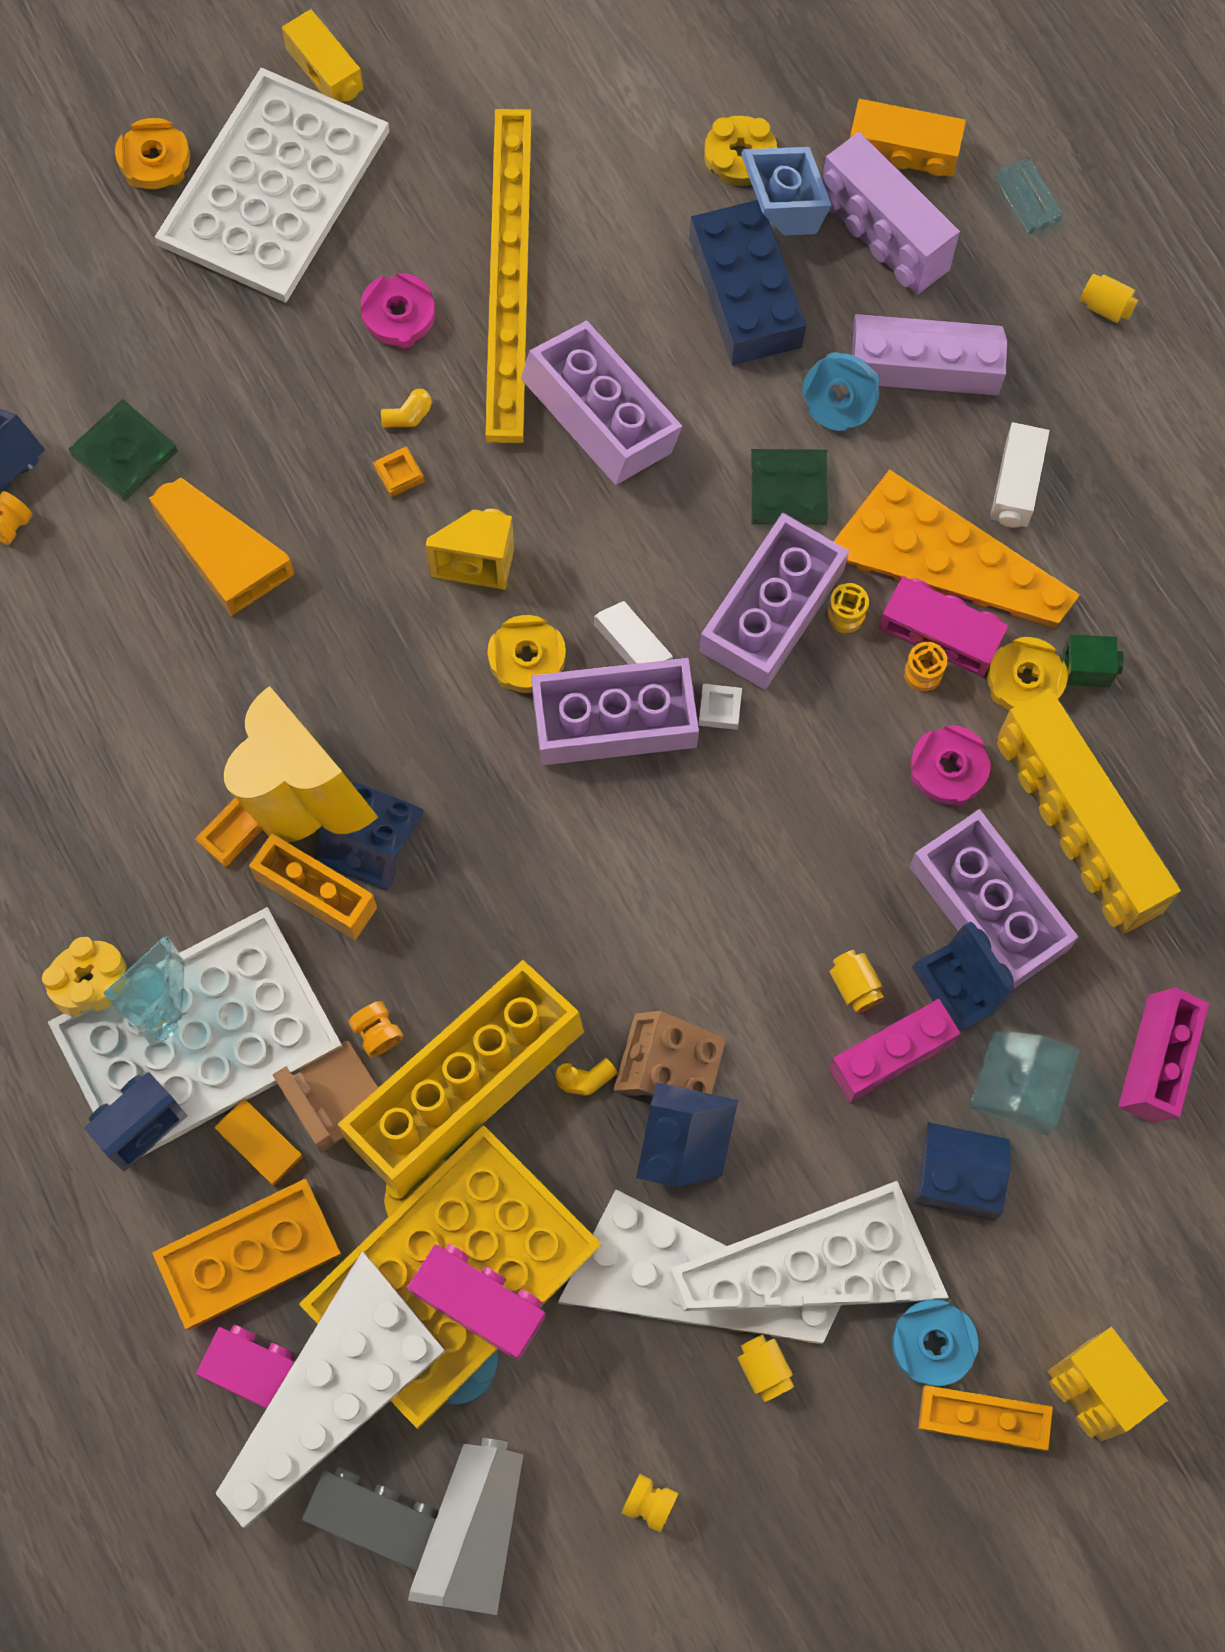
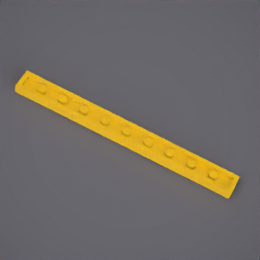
[485,109,532,443]

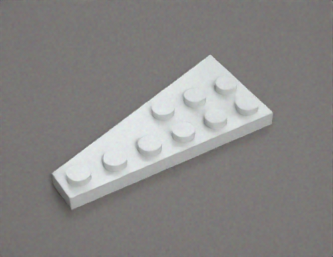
[668,1181,949,1311]
[558,1190,841,1345]
[216,1251,446,1528]

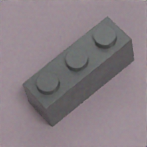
[302,1466,439,1571]

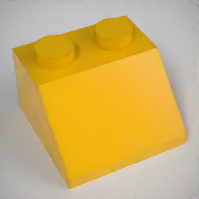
[426,509,514,590]

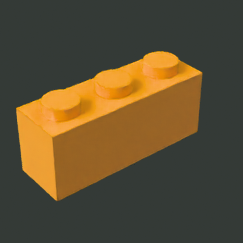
[850,99,966,177]
[249,833,377,941]

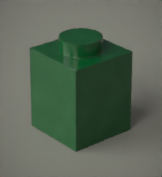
[1063,634,1124,687]

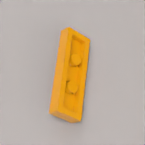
[918,1385,1053,1451]

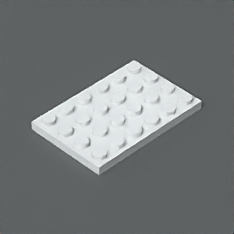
[154,68,389,303]
[48,907,342,1156]

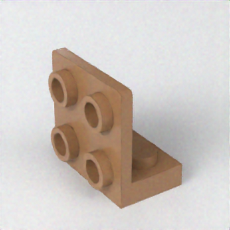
[613,1011,726,1096]
[272,1041,378,1153]

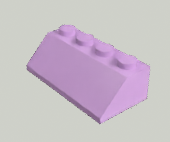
[852,314,1007,396]

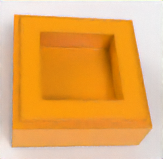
[373,446,425,498]

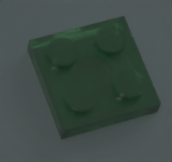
[68,399,178,502]
[750,449,828,525]

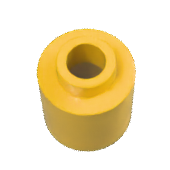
[1079,274,1138,324]
[829,950,885,1013]
[737,1334,794,1402]

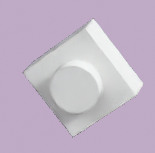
[699,684,742,730]

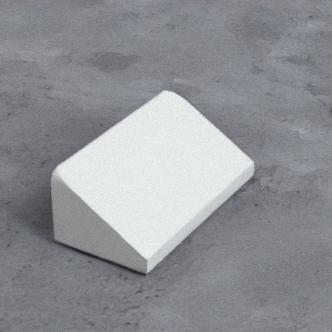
[594,601,673,664]

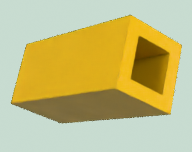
[281,9,364,103]

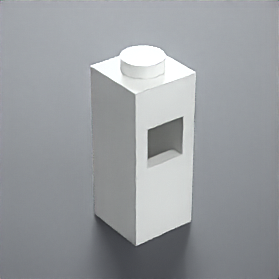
[990,422,1050,528]

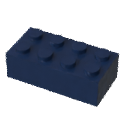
[689,200,806,365]

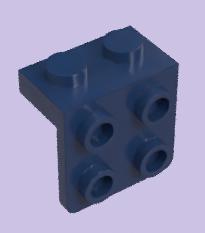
[912,922,1015,1033]

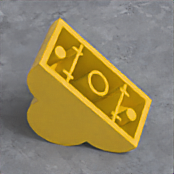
[224,686,378,842]

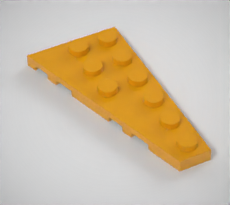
[833,469,1080,629]

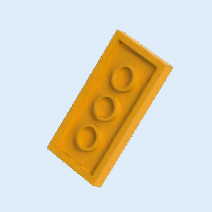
[152,1178,342,1331]

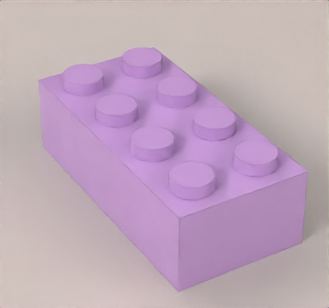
[822,132,960,295]
[521,320,683,485]
[699,513,849,690]
[531,658,699,766]
[909,809,1079,988]

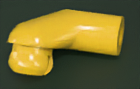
[381,389,432,428]
[555,1058,618,1096]

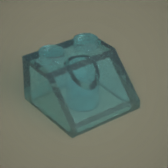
[103,935,184,1047]
[969,1031,1080,1136]

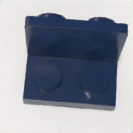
[315,782,423,890]

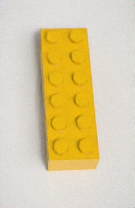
[997,688,1181,935]
[338,960,584,1198]

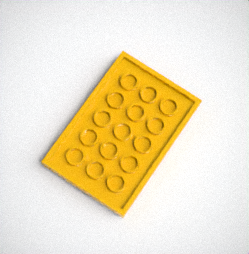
[299,1125,602,1429]

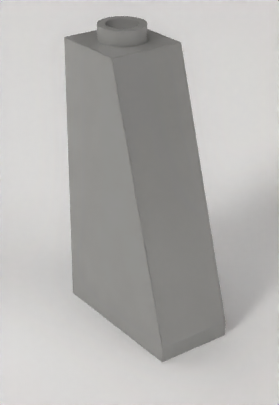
[408,1438,523,1615]

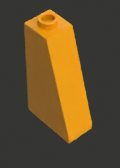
[149,478,295,616]

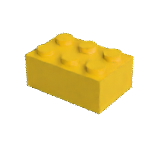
[1048,1327,1168,1442]

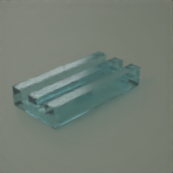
[995,157,1063,234]

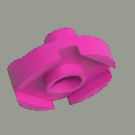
[361,273,435,349]
[910,725,991,806]

